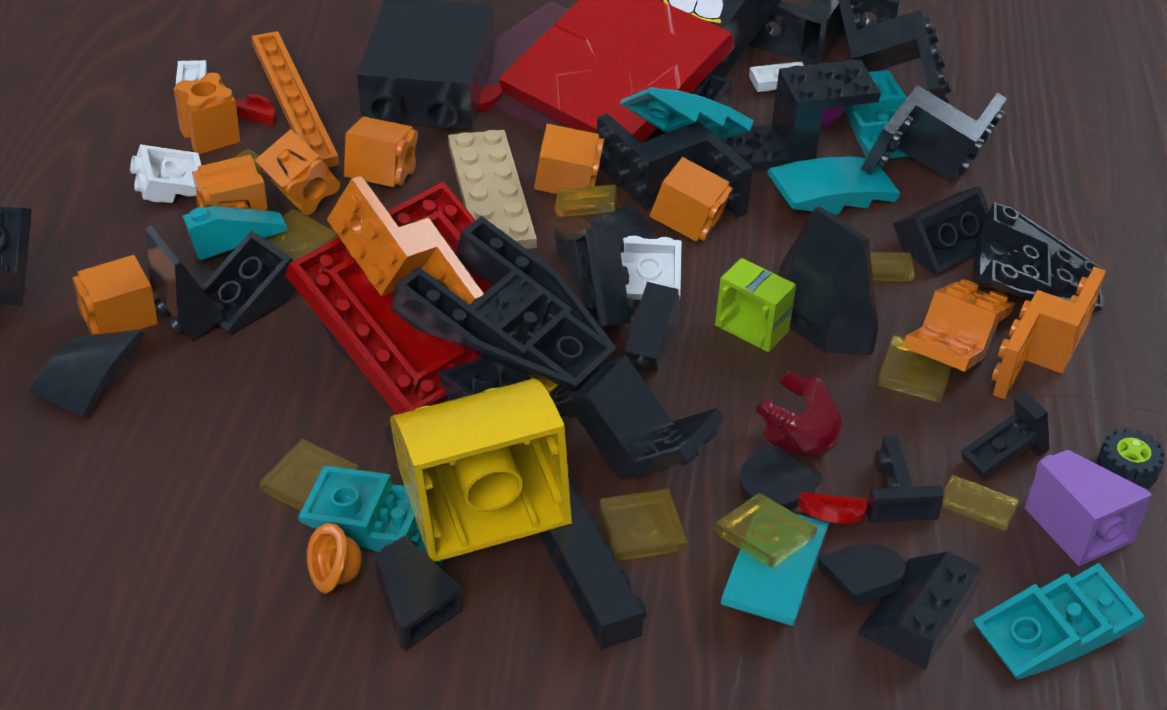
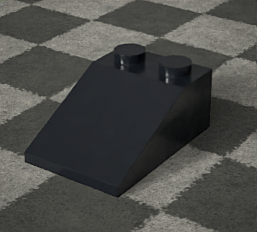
[146,225,224,341]
[201,230,297,334]

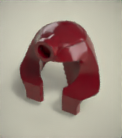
[755,369,843,457]

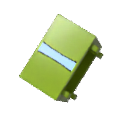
[715,258,796,352]

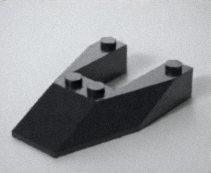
[391,216,616,390]

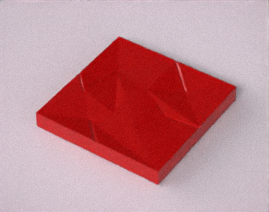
[498,0,735,143]
[286,181,493,415]

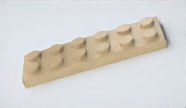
[448,130,537,249]

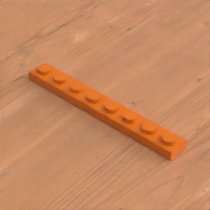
[252,31,339,167]

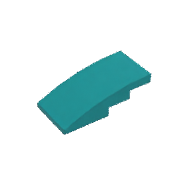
[845,70,910,158]
[620,87,754,140]
[767,157,901,215]
[298,465,445,566]
[720,504,829,626]
[973,563,1145,680]

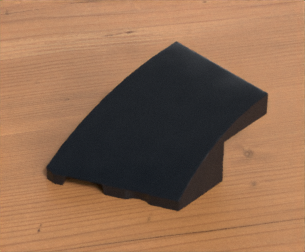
[29,330,145,419]

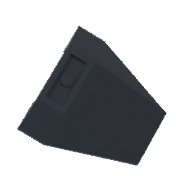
[974,201,1103,311]
[778,206,879,355]

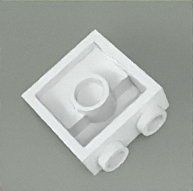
[130,144,202,203]
[621,236,681,301]

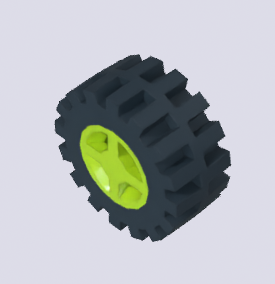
[1097,428,1165,489]

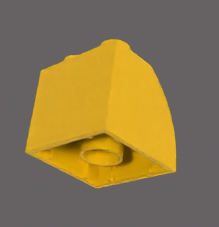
[390,379,572,562]

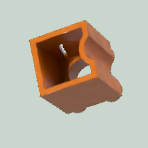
[174,73,240,154]
[344,116,418,187]
[534,124,604,200]
[255,129,340,215]
[192,154,268,211]
[650,157,733,242]
[72,255,158,335]

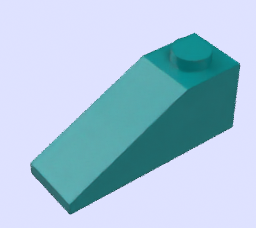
[183,206,288,261]

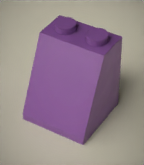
[1025,449,1152,566]

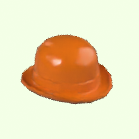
[307,523,362,594]

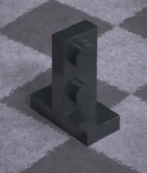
[961,390,1050,480]
[867,435,944,523]

